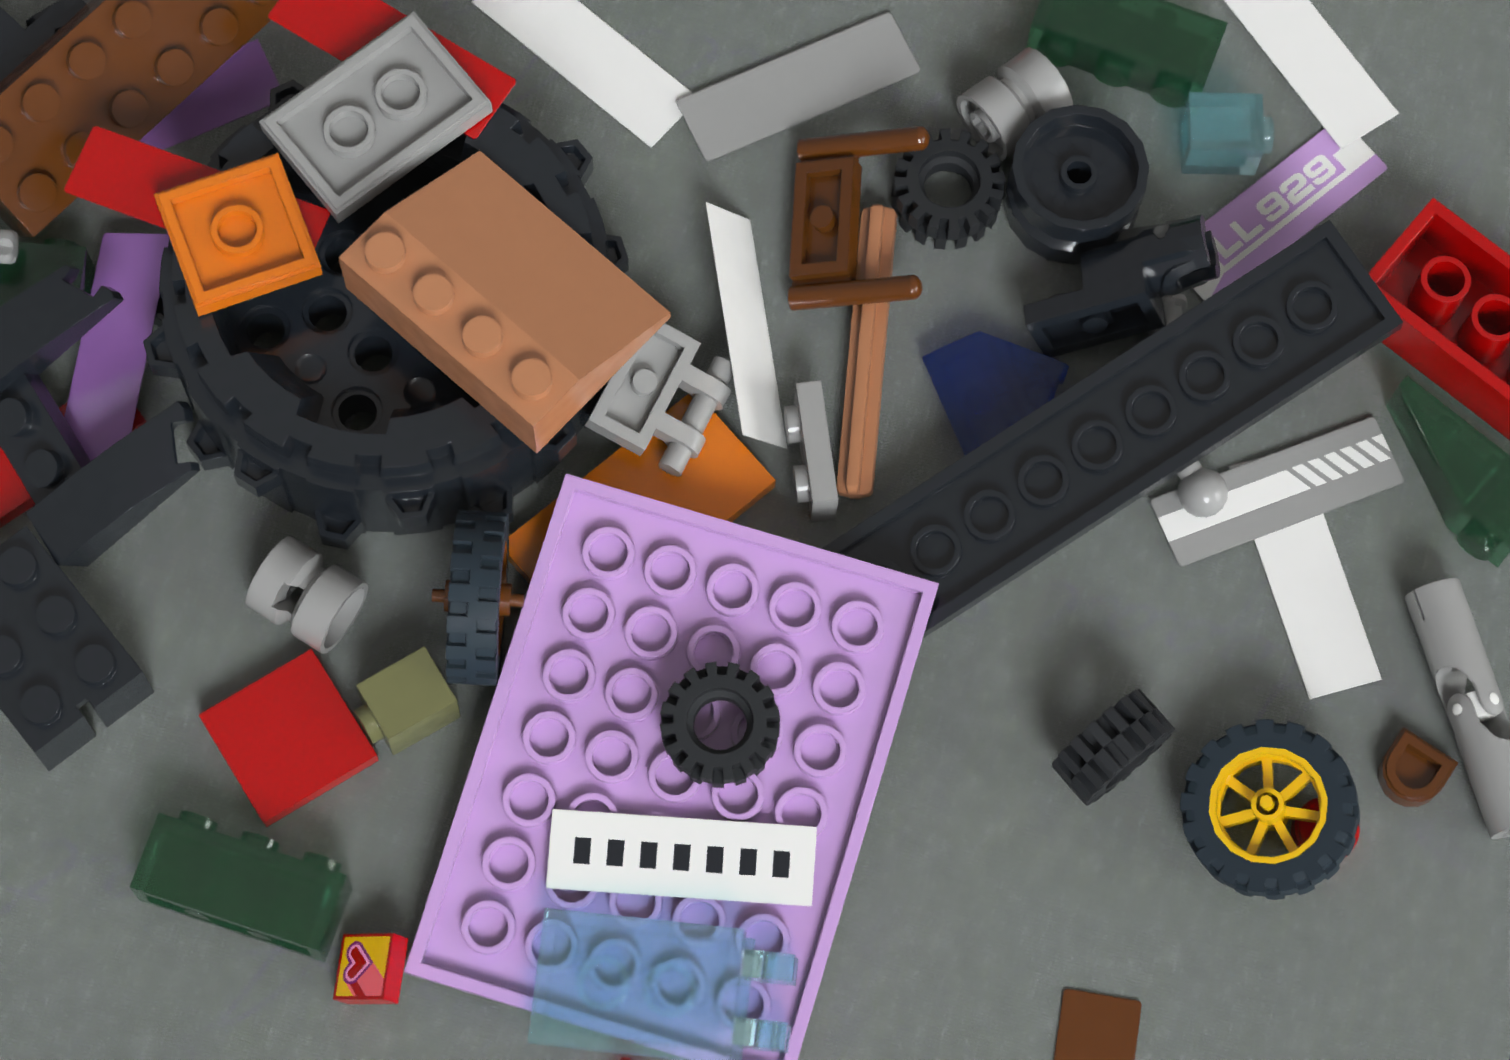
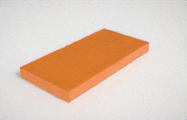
[508,394,776,585]

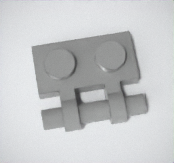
[585,323,733,477]

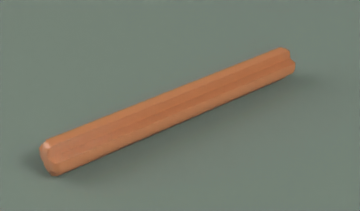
[836,204,897,500]

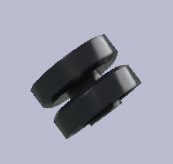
[1004,104,1149,265]

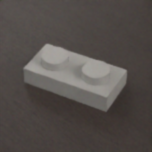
[784,380,838,523]

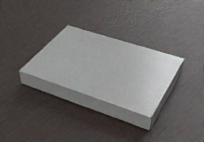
[259,11,493,223]

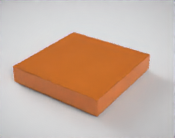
[154,153,323,317]

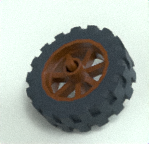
[432,509,524,686]

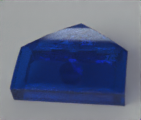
[922,331,1070,455]

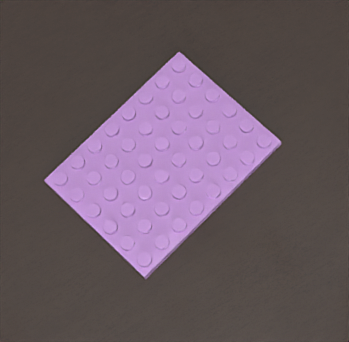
[404,473,939,1060]

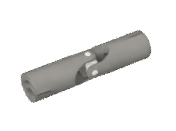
[1404,578,1510,840]

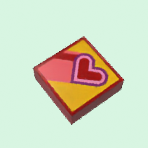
[333,933,408,1004]

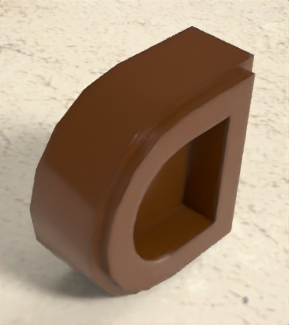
[1378,727,1458,807]

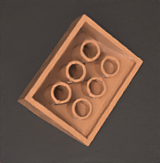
[339,151,671,453]

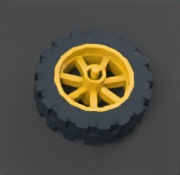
[1180,719,1360,900]

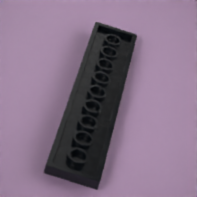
[821,220,1403,638]

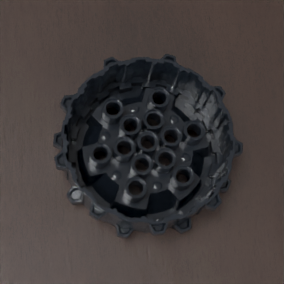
[143,80,629,550]

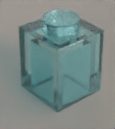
[1180,92,1274,175]

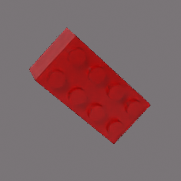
[1368,198,1510,440]

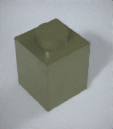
[354,646,461,756]

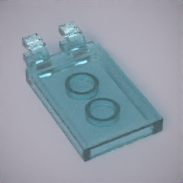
[527,908,799,1060]

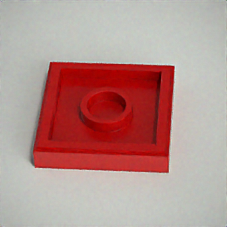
[199,648,379,828]

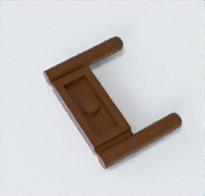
[788,126,930,311]

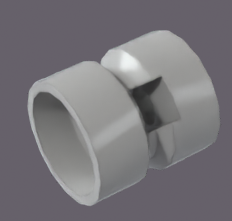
[956,47,1073,161]
[245,536,369,654]

